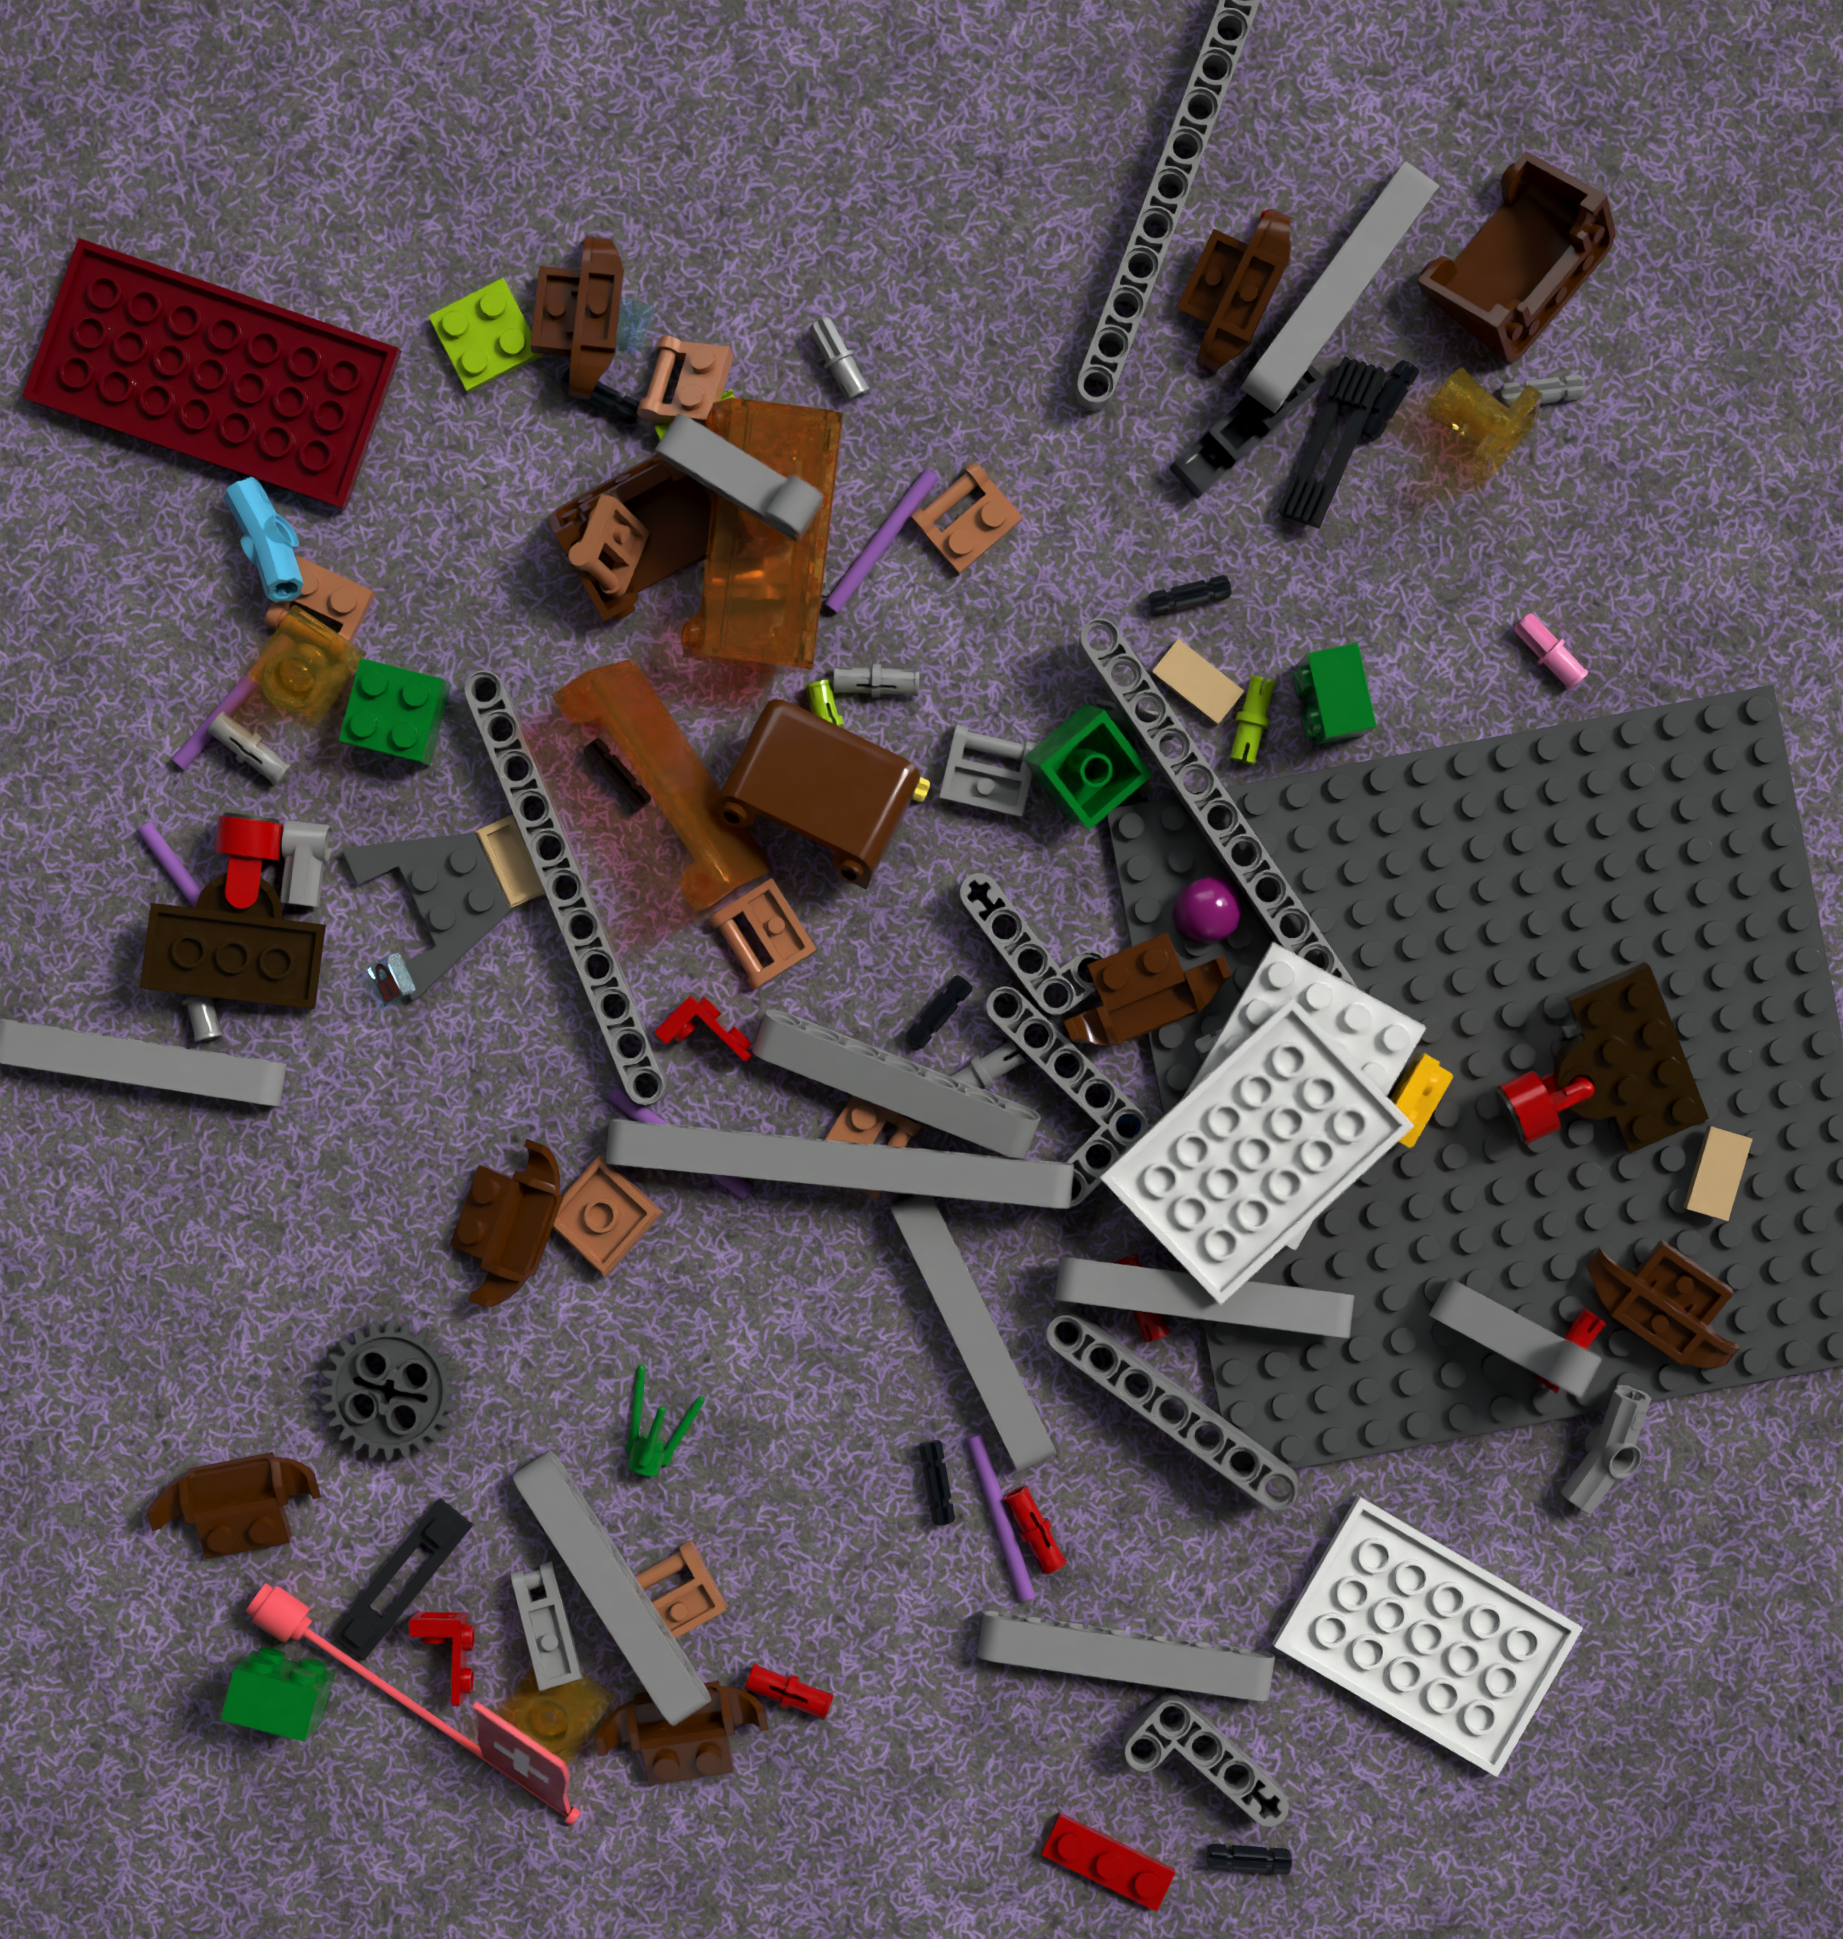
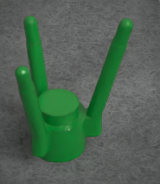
[625,1365,705,1477]

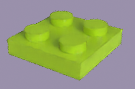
[428,277,544,394]

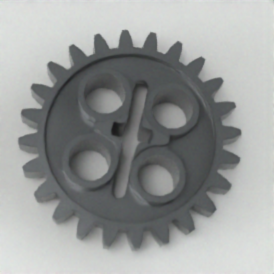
[320,1319,462,1461]

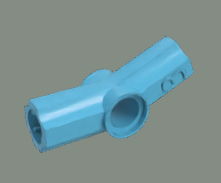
[223,477,304,603]

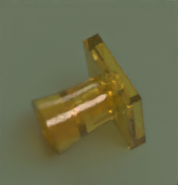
[1426,367,1543,487]
[246,605,367,725]
[498,1665,615,1766]

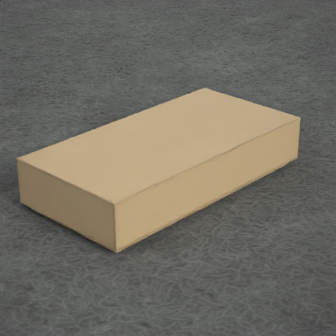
[1151,639,1245,726]
[476,814,546,909]
[1683,1126,1752,1221]

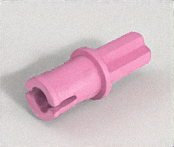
[1514,613,1589,690]

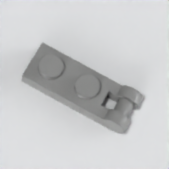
[511,1561,583,1691]

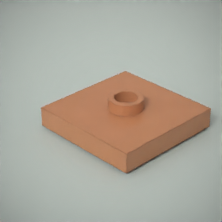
[553,1155,664,1276]

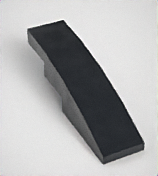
[1169,364,1327,499]

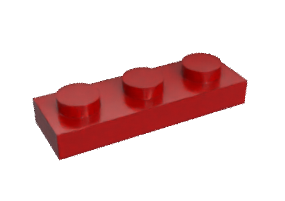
[1041,1812,1176,1911]

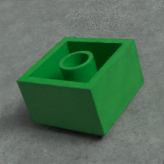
[1292,642,1377,747]
[338,658,451,767]
[1022,703,1152,831]
[220,1647,336,1742]

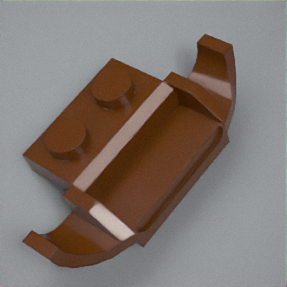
[1176,209,1292,375]
[530,235,624,399]
[1064,932,1232,1045]
[450,1139,564,1307]
[1586,1239,1741,1368]
[146,1452,321,1559]
[595,1681,769,1785]

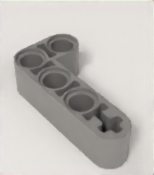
[654,413,823,542]
[959,873,1105,1015]
[1429,1278,1602,1398]
[1122,1691,1289,1827]

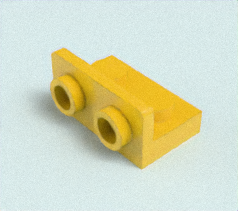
[1389,1053,1453,1148]

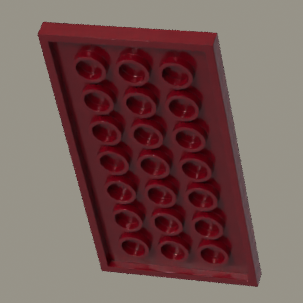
[22,238,401,510]

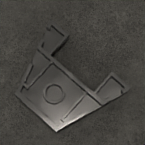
[342,833,512,1000]

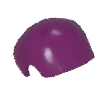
[1172,876,1243,945]

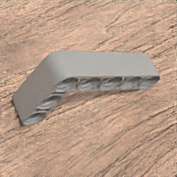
[986,986,1148,1207]

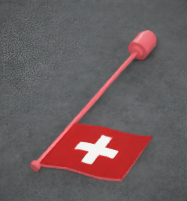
[245,1583,581,1826]

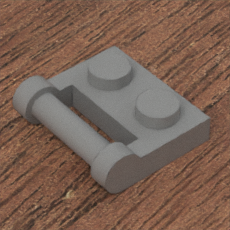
[939,724,1039,818]

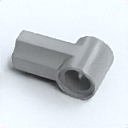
[280,820,333,907]

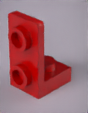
[654,996,753,1062]
[409,1611,475,1706]

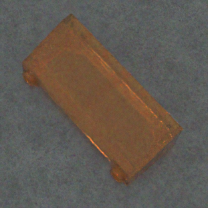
[681,397,843,674]
[551,658,774,918]

